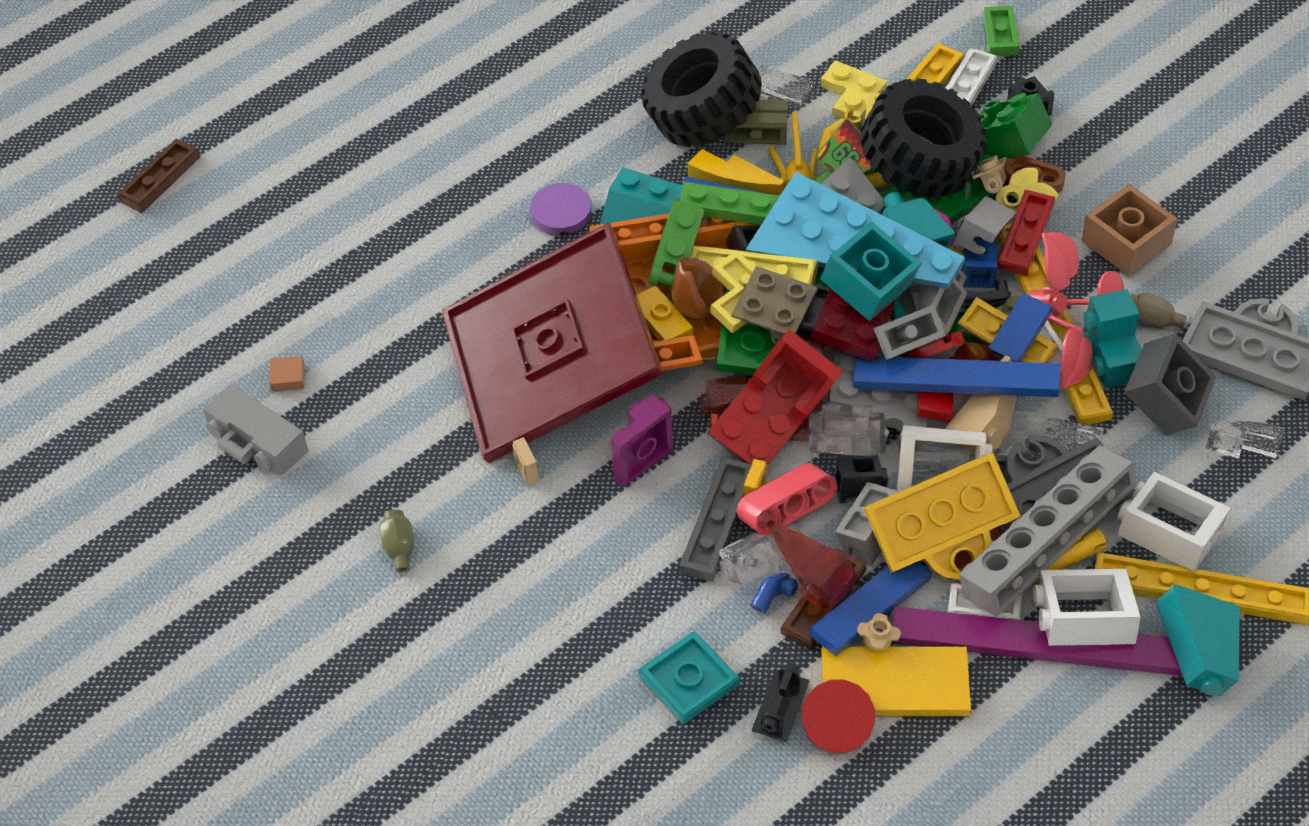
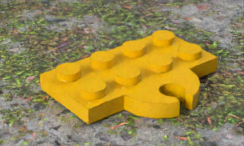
[863,452,1021,580]

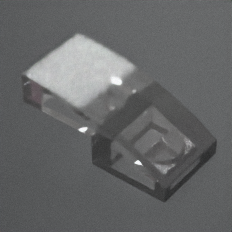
[1205,421,1285,459]

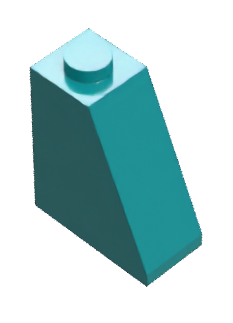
[1156,584,1240,697]

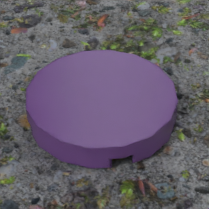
[530,183,592,235]

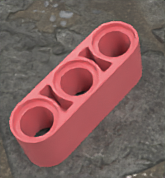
[737,463,837,535]

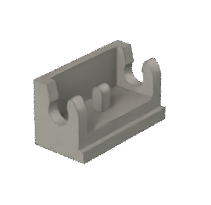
[953,196,1016,254]
[835,482,898,566]

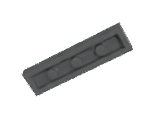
[679,457,752,582]

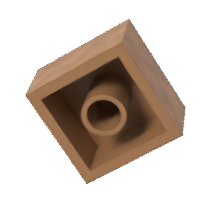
[1082,184,1177,276]

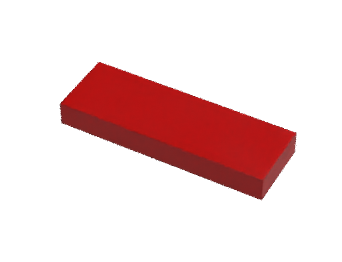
[997,189,1055,276]

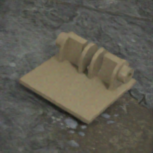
[731,266,818,344]

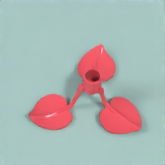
[1028,232,1125,389]

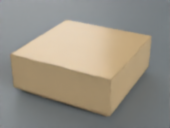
[512,437,539,486]

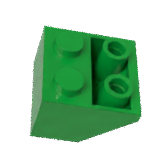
[979,93,1052,159]

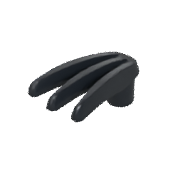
[961,279,1011,309]

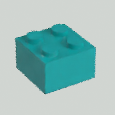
[820,221,922,321]

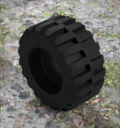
[641,32,762,148]
[860,79,987,198]

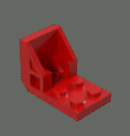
[707,329,843,466]

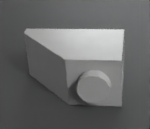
[874,304,946,360]

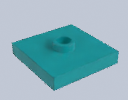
[638,630,740,725]

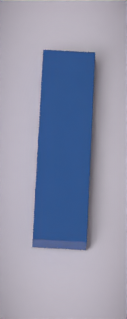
[809,561,932,656]

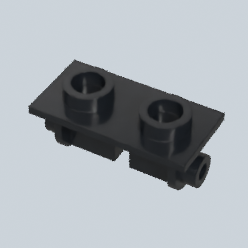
[752,663,810,742]

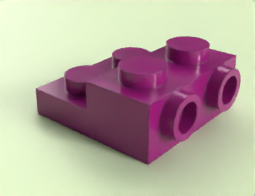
[611,394,673,488]

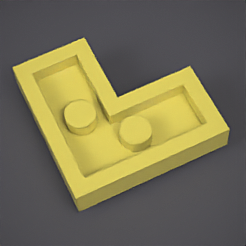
[821,60,887,120]
[710,250,755,333]

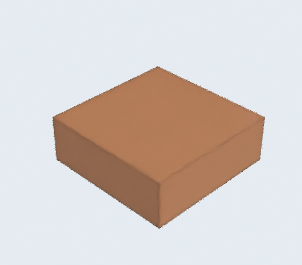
[270,356,304,391]

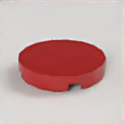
[900,331,965,358]
[802,679,875,754]

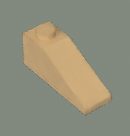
[945,355,1017,456]

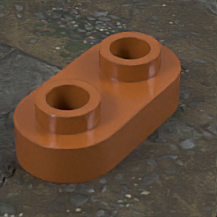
[1004,156,1065,193]

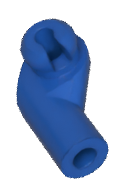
[750,573,798,613]

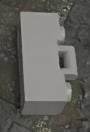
[203,384,308,475]

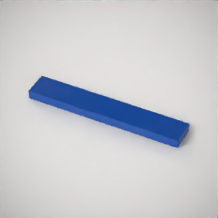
[853,356,1061,397]

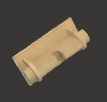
[972,155,1007,194]

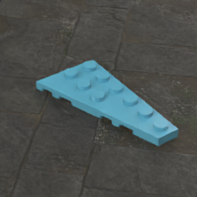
[745,172,965,289]

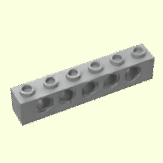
[959,445,1136,617]

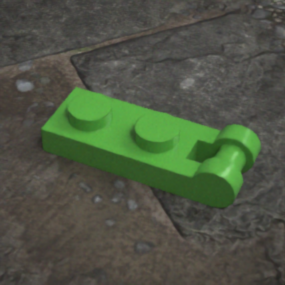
[647,199,705,291]

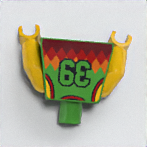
[814,109,893,189]

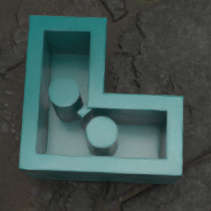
[1083,289,1142,389]

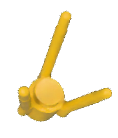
[769,111,819,186]

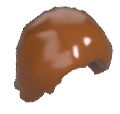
[671,257,725,320]

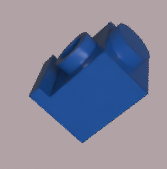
[963,237,997,288]

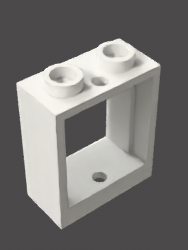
[897,425,992,492]
[1117,472,1231,572]
[1033,569,1141,646]

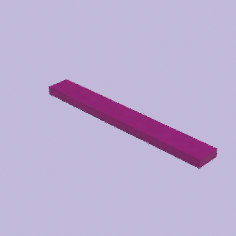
[892,606,1182,676]

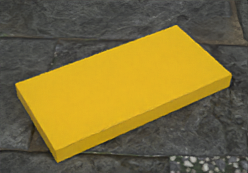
[821,647,971,716]

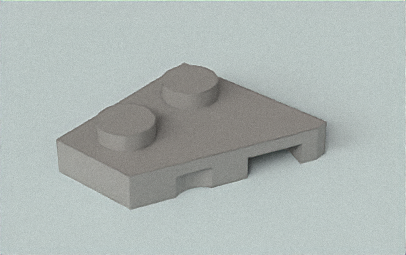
[822,158,885,214]

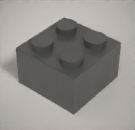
[1124,333,1216,435]

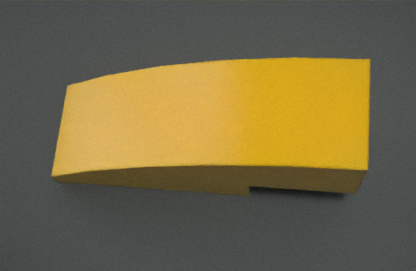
[687,149,784,196]

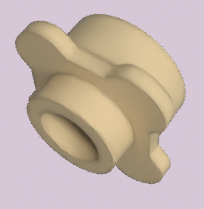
[857,613,901,651]

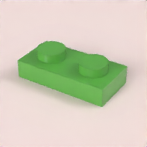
[983,6,1020,56]

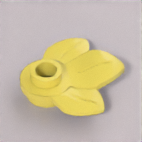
[995,167,1058,217]

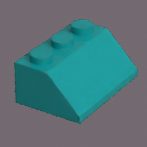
[600,167,683,225]

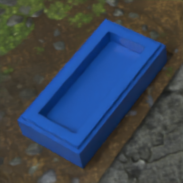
[989,292,1053,362]

